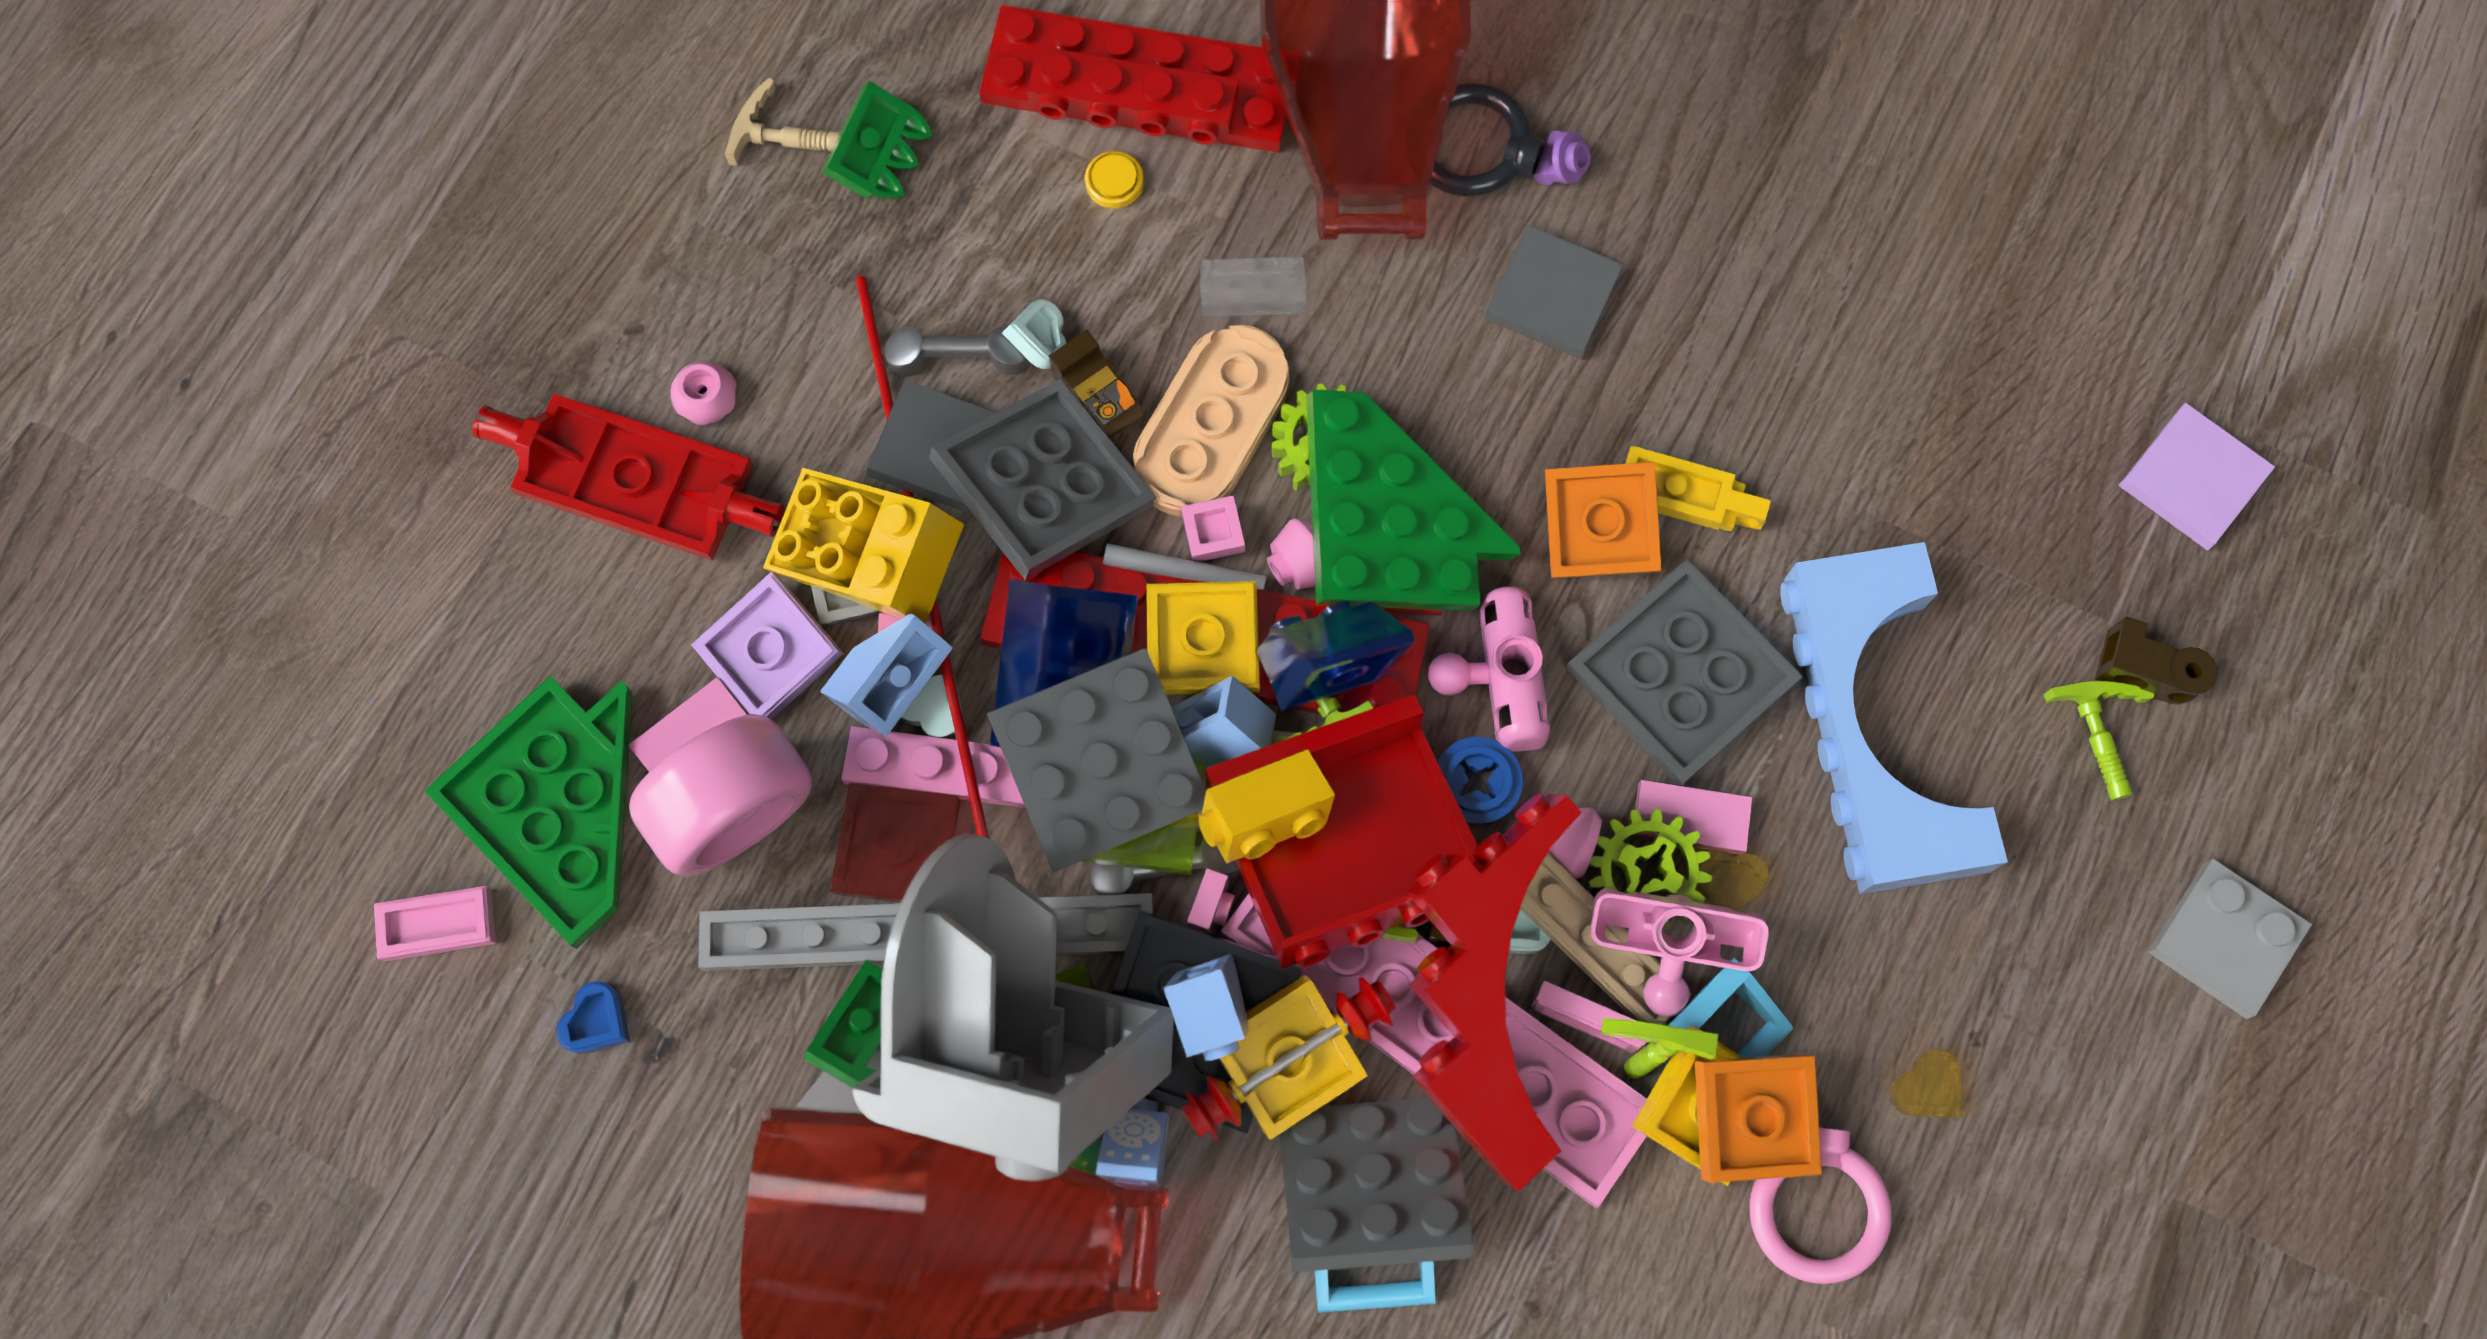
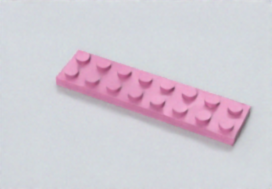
[1221,894,1647,1208]

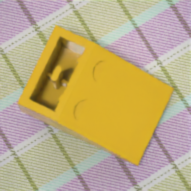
[763,468,964,624]

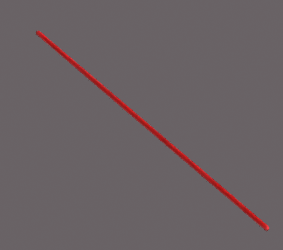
[856,275,990,839]

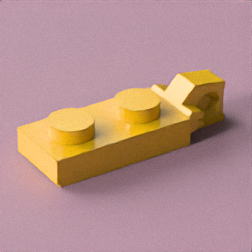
[1625,446,1771,531]

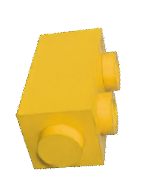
[1198,749,1335,863]

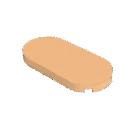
[1133,325,1290,517]

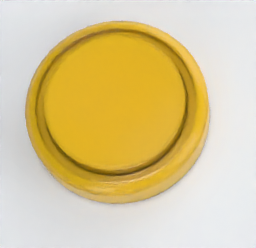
[1085,151,1144,209]

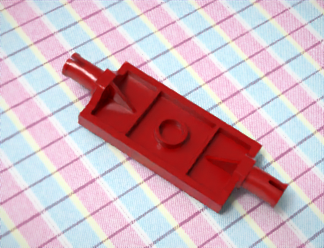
[472,393,785,561]

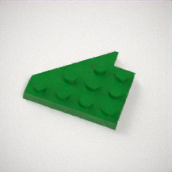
[1306,389,1520,611]
[424,676,633,949]

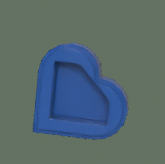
[556,981,630,1054]

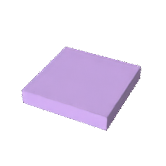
[2118,402,2275,551]
[691,572,844,720]

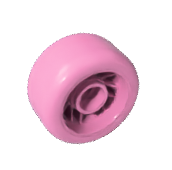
[629,714,812,876]

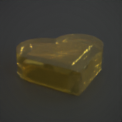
[1696,850,1769,911]
[1889,1049,1962,1119]

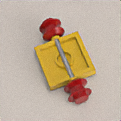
[1181,975,1396,1142]

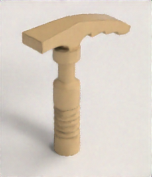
[725,78,840,166]

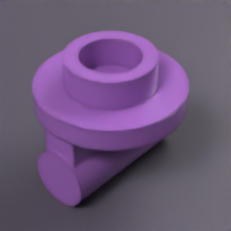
[1533,130,1590,185]

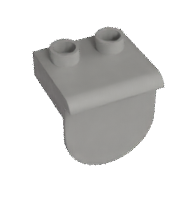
[852,834,1174,1181]

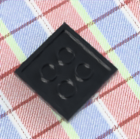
[1111,910,1303,1133]

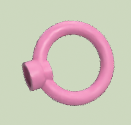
[1750,1128,1892,1284]

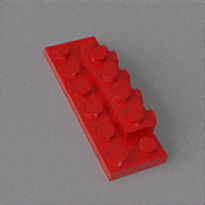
[979,4,1298,153]

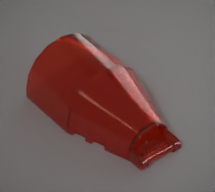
[1259,0,1471,240]
[739,1106,1169,1339]

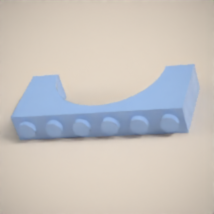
[1780,542,2008,894]

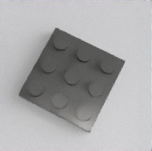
[929,379,1156,580]
[1565,559,1803,786]
[987,648,1206,873]
[1280,1098,1474,1273]

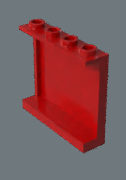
[1205,694,1478,969]

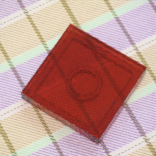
[830,783,961,903]

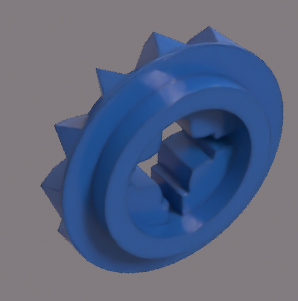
[1438,737,1523,826]

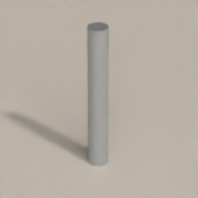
[1103,543,1266,590]

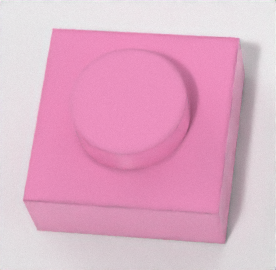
[1181,496,1245,562]
[1187,869,1235,934]

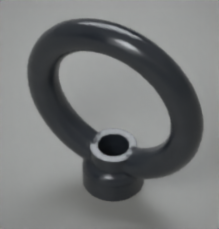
[1408,83,1545,196]

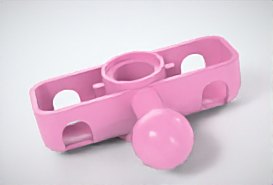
[1428,586,1550,752]
[1591,888,1769,1017]

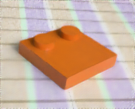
[1545,462,1661,579]
[1695,1054,1822,1183]

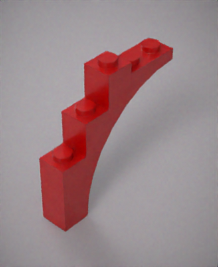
[1407,793,1582,1192]

